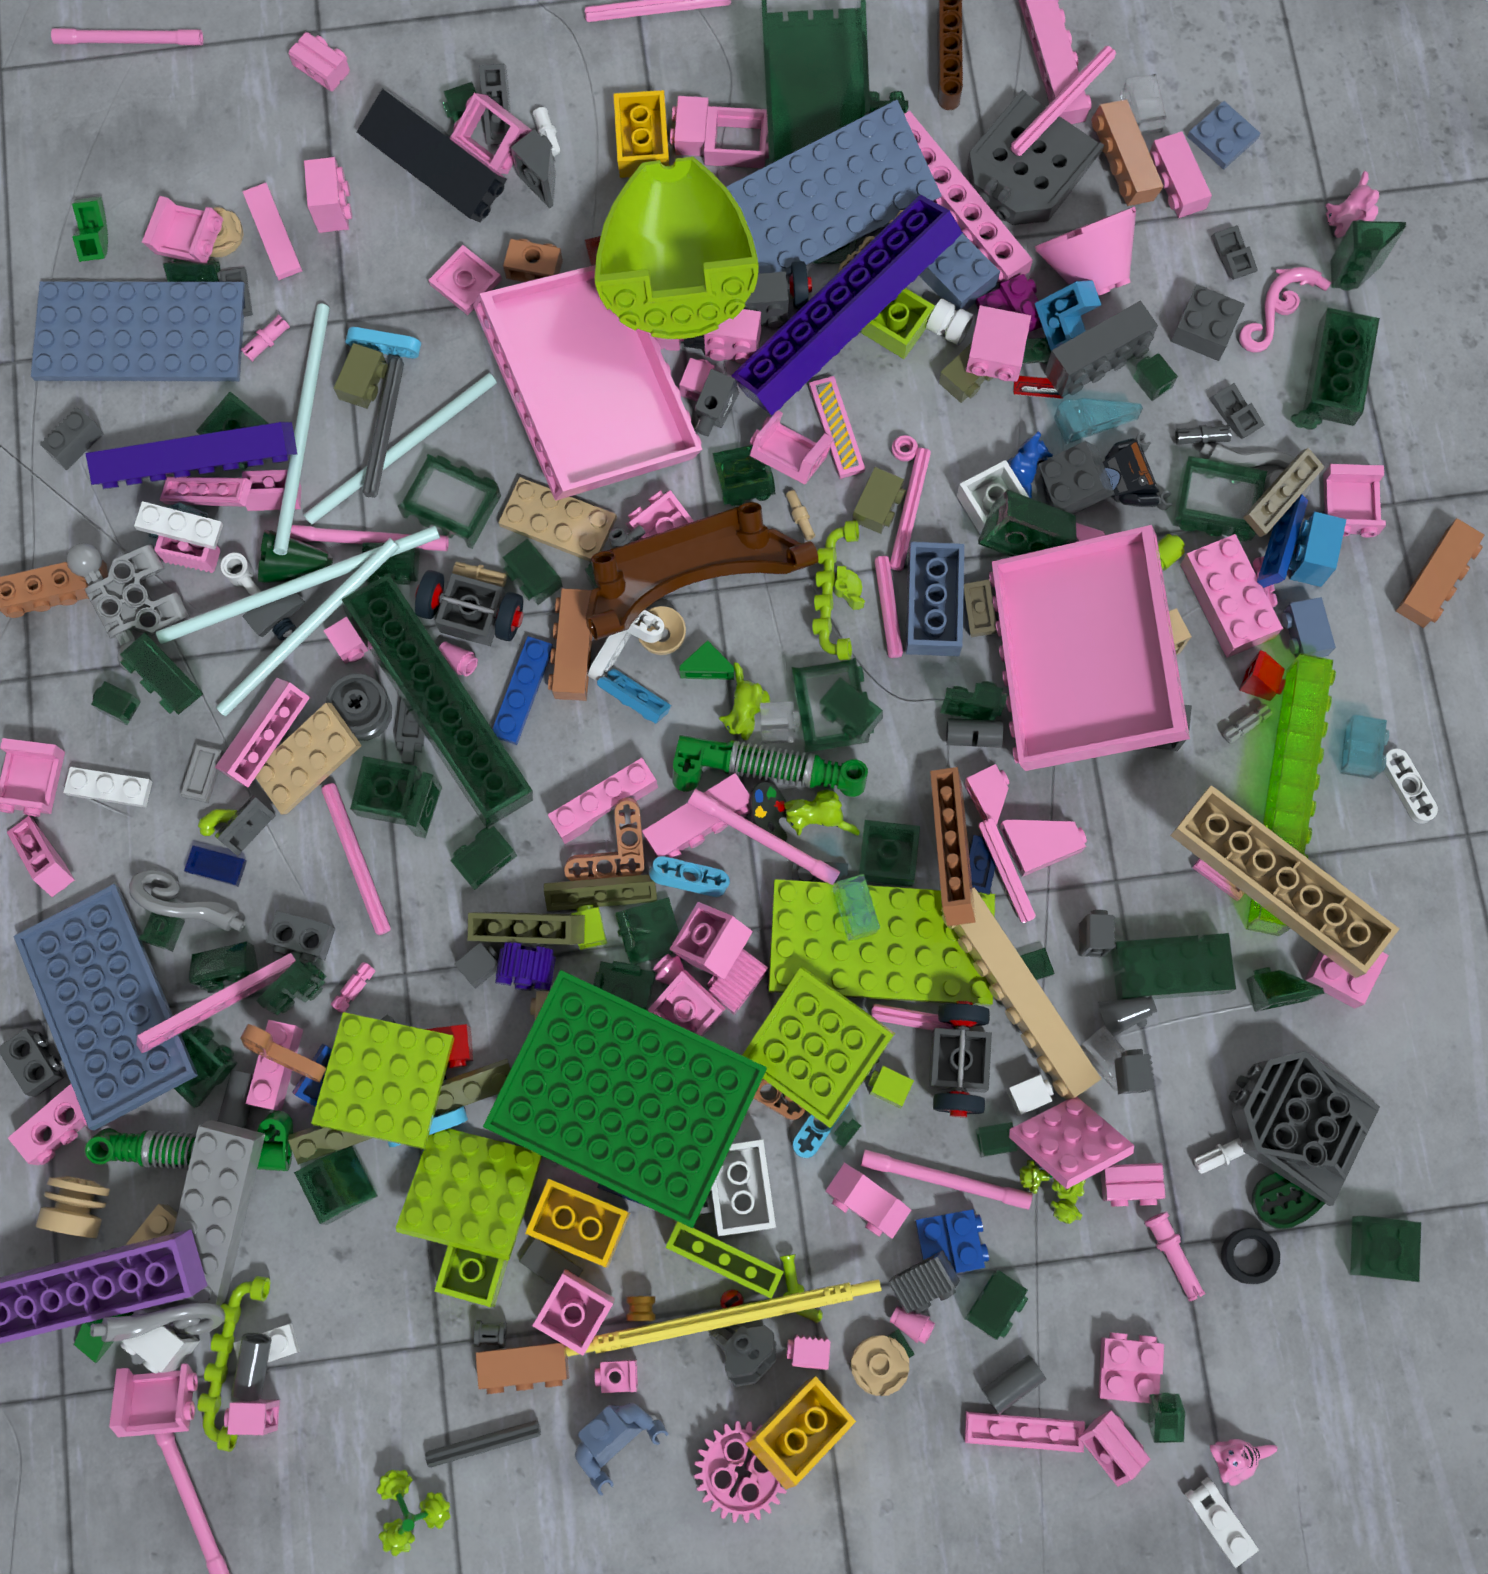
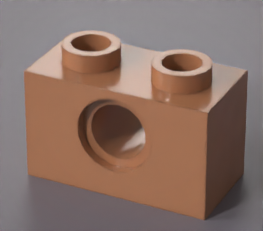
[503,239,563,282]

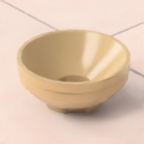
[637,606,686,655]

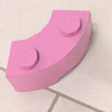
[825,1163,911,1239]

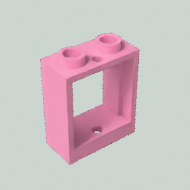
[451,93,532,174]
[704,106,773,168]

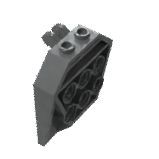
[967,89,1104,225]
[1229,1051,1380,1206]

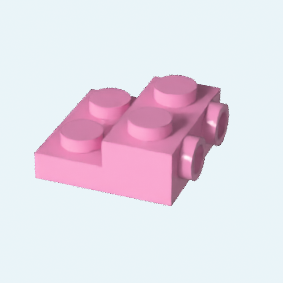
[626,490,694,540]
[647,970,725,1037]
[1098,1332,1164,1404]

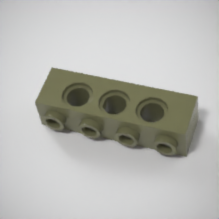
[467,912,585,945]

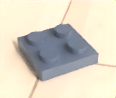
[1187,101,1261,170]

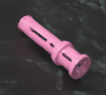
[1144,1211,1205,1301]

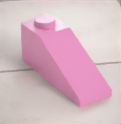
[7,816,74,897]

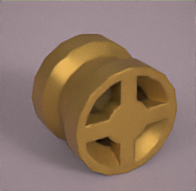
[626,1296,655,1321]

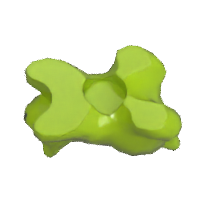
[719,662,770,741]
[784,790,860,836]

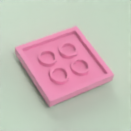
[1009,1097,1134,1189]

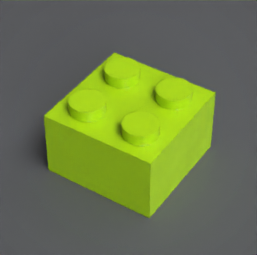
[861,288,935,359]
[434,1246,508,1307]

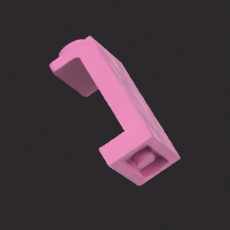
[142,196,224,265]
[966,306,1031,382]
[750,410,834,485]
[1323,464,1386,538]
[0,738,65,817]
[109,1363,198,1437]

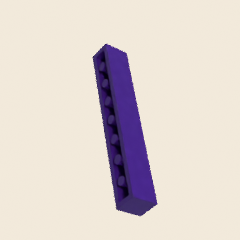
[85,422,298,489]

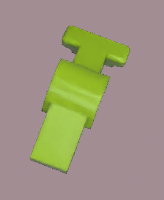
[834,566,865,610]

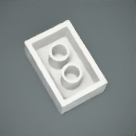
[712,1140,776,1237]

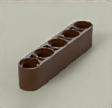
[937,0,963,111]

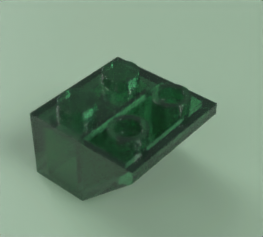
[189,941,259,993]
[294,1146,378,1225]

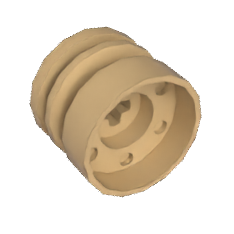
[36,1176,110,1238]

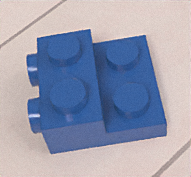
[915,1209,989,1273]

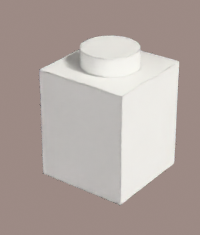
[1006,1075,1054,1117]

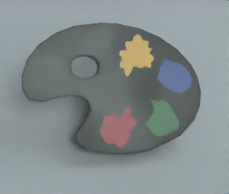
[749,782,788,842]

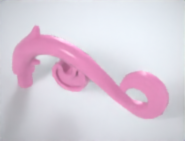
[1239,267,1332,353]

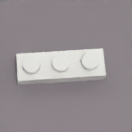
[134,501,223,550]
[63,767,152,808]

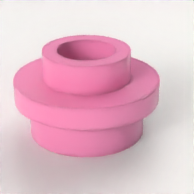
[892,435,918,461]

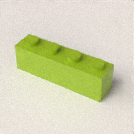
[665,1221,784,1299]

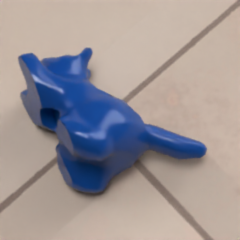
[1007,431,1053,501]

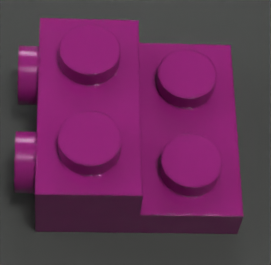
[975,274,1043,333]

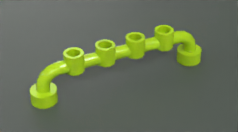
[812,520,859,660]
[197,1276,270,1452]

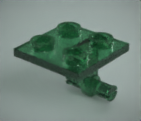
[615,897,679,966]

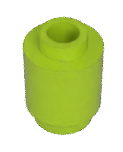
[1158,534,1185,571]

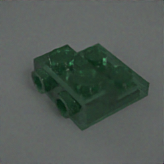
[712,445,776,506]
[940,681,1007,720]
[256,959,327,1015]
[174,1025,238,1108]

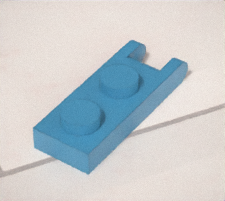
[597,669,672,724]

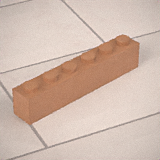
[930,767,976,926]

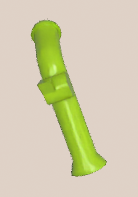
[779,1254,823,1323]

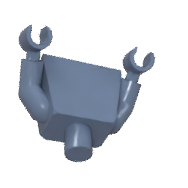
[575,1403,668,1495]

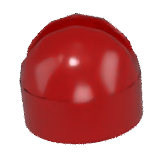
[720,1289,744,1309]

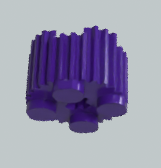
[495,942,556,991]

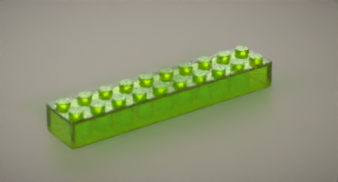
[1246,654,1336,936]

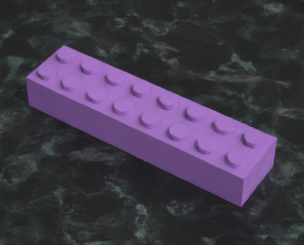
[0,1229,208,1344]

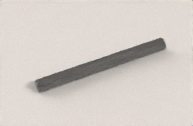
[362,357,404,498]

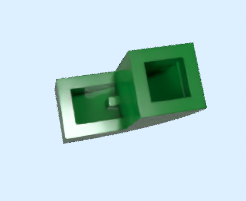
[72,197,108,262]

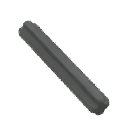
[425,1420,541,1468]

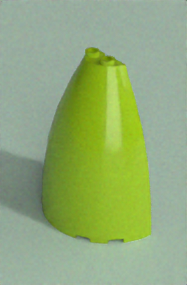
[595,157,758,339]

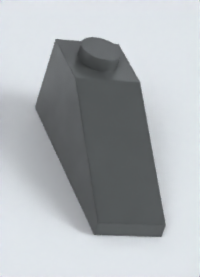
[479,64,510,145]

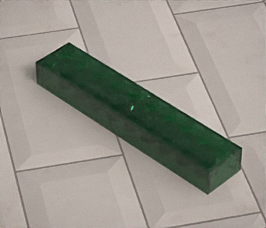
[342,573,533,828]

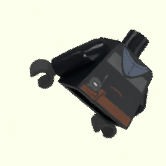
[1103,432,1173,510]

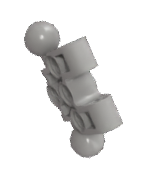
[66,543,190,674]

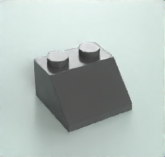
[511,129,556,209]

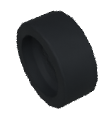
[1221,1228,1280,1284]

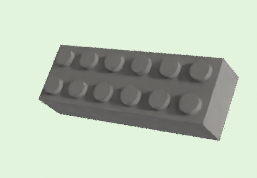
[173,1119,265,1306]

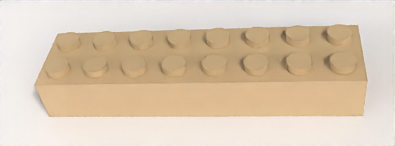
[1170,785,1399,978]

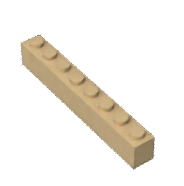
[941,887,1101,1100]

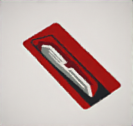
[1013,376,1063,399]

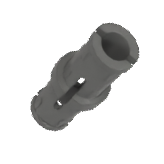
[1175,424,1231,446]

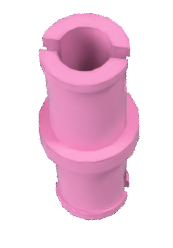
[240,315,290,362]

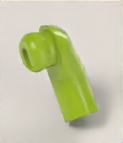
[198,809,238,836]

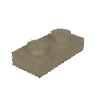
[964,579,997,638]

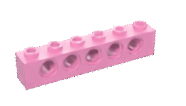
[8,1084,88,1166]

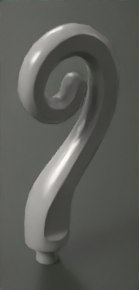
[1200,443,1311,497]
[129,870,245,932]
[90,1303,225,1342]

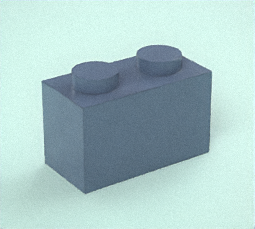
[1282,597,1336,662]

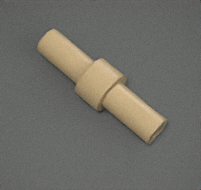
[786,490,815,540]

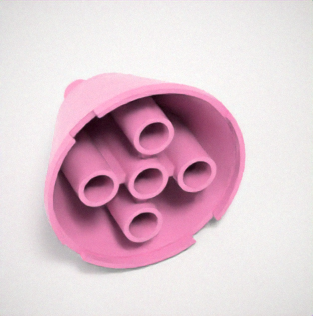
[1035,206,1136,296]

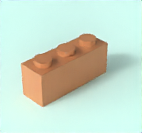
[476,1343,570,1394]

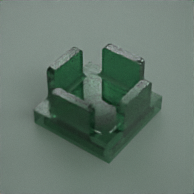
[593,961,656,1010]

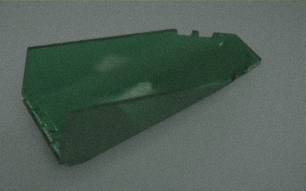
[760,0,870,264]

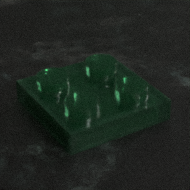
[404,772,442,839]

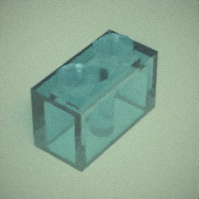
[1340,715,1389,779]
[833,874,880,941]

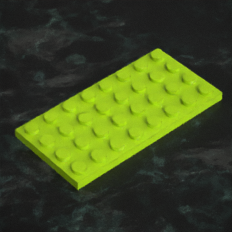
[768,879,995,1006]

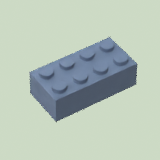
[919,233,1000,311]
[906,542,964,656]

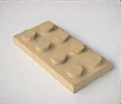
[498,477,617,562]
[255,703,362,815]

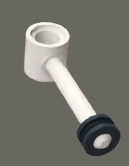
[221,553,297,641]

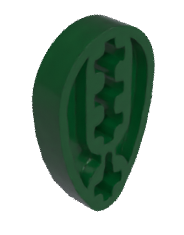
[1252,1173,1325,1229]

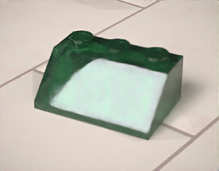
[1330,221,1406,291]
[978,489,1077,557]
[120,632,203,715]

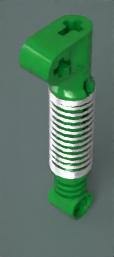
[673,735,868,797]
[85,1110,293,1171]

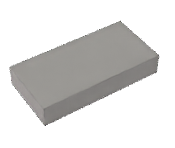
[180,744,225,803]

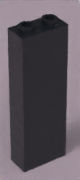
[356,88,507,223]

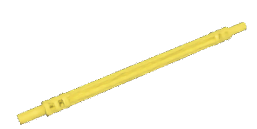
[566,1279,882,1357]

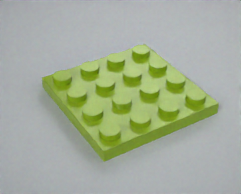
[742,967,896,1128]
[311,1012,454,1149]
[396,1128,543,1261]

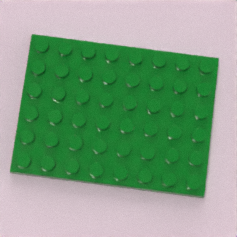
[483,970,768,1229]

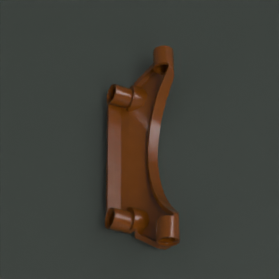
[585,502,819,640]

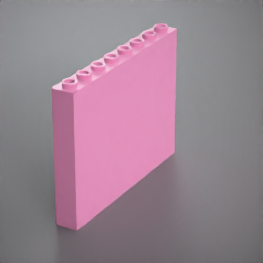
[473,265,702,501]
[989,525,1190,771]

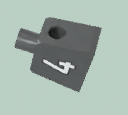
[695,369,739,437]

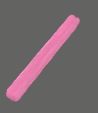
[890,447,931,571]

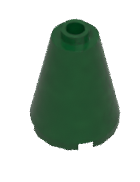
[258,530,333,583]

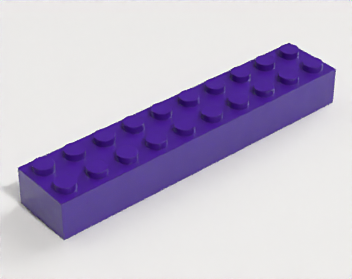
[731,194,963,416]

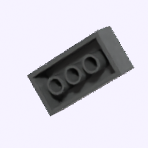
[1044,300,1158,398]

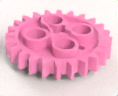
[693,1421,787,1523]

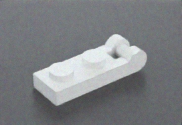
[1184,1477,1259,1568]

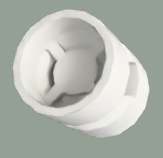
[926,298,974,346]

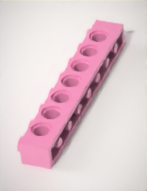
[904,110,1033,283]

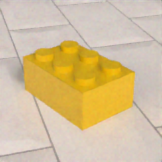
[614,90,669,178]
[525,1179,631,1268]
[745,1376,856,1490]

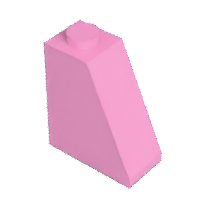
[999,820,1087,877]

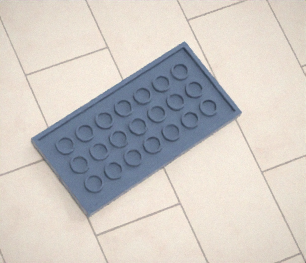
[726,100,942,276]
[31,282,245,381]
[13,884,198,1131]

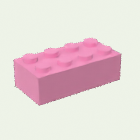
[1180,534,1283,658]

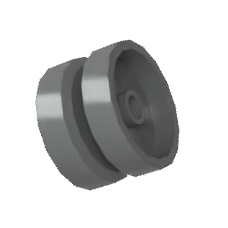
[326,674,392,741]

